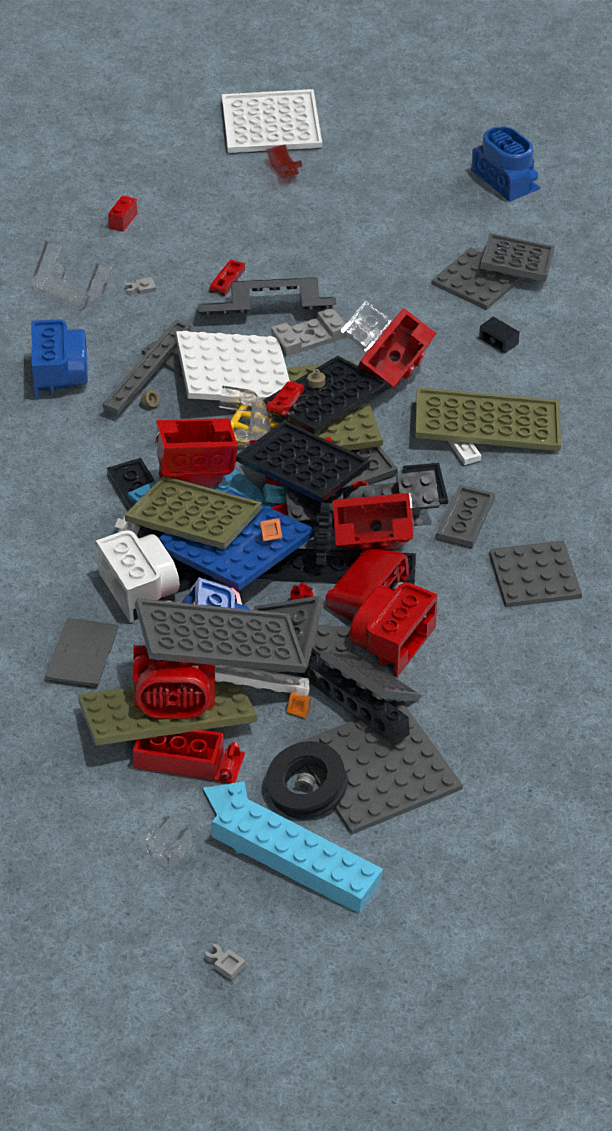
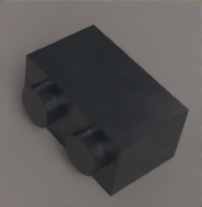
[479,316,520,354]

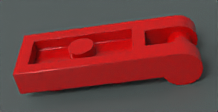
[209,259,245,296]
[266,381,304,416]

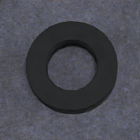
[266,741,348,819]

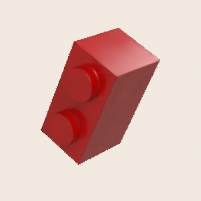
[108,195,138,232]

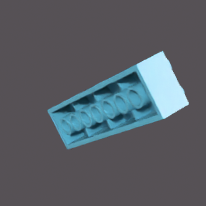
[212,793,383,913]

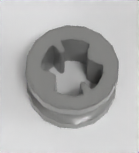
[295,773,316,793]

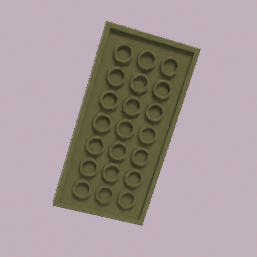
[286,360,383,450]
[415,387,561,451]
[78,681,257,746]

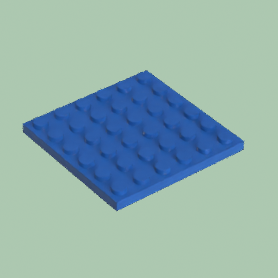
[159,489,314,590]

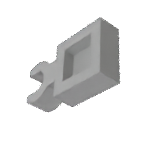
[125,277,156,295]
[205,944,246,980]

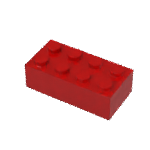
[133,729,224,780]

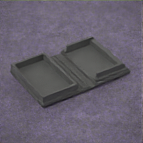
[45,618,119,687]

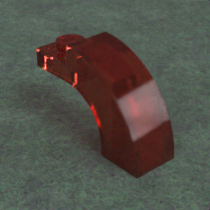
[266,144,303,178]

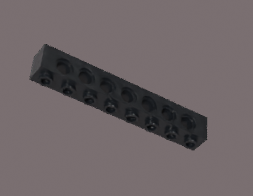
[295,648,410,745]

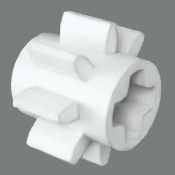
[115,515,140,535]

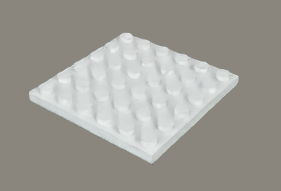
[222,89,322,153]
[175,331,290,403]

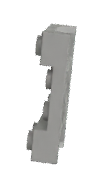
[271,308,348,357]

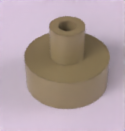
[307,369,325,388]
[141,389,160,408]

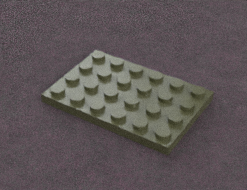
[125,476,262,549]

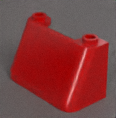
[325,548,410,621]

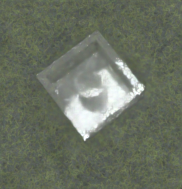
[341,300,392,352]

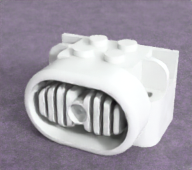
[96,531,180,623]

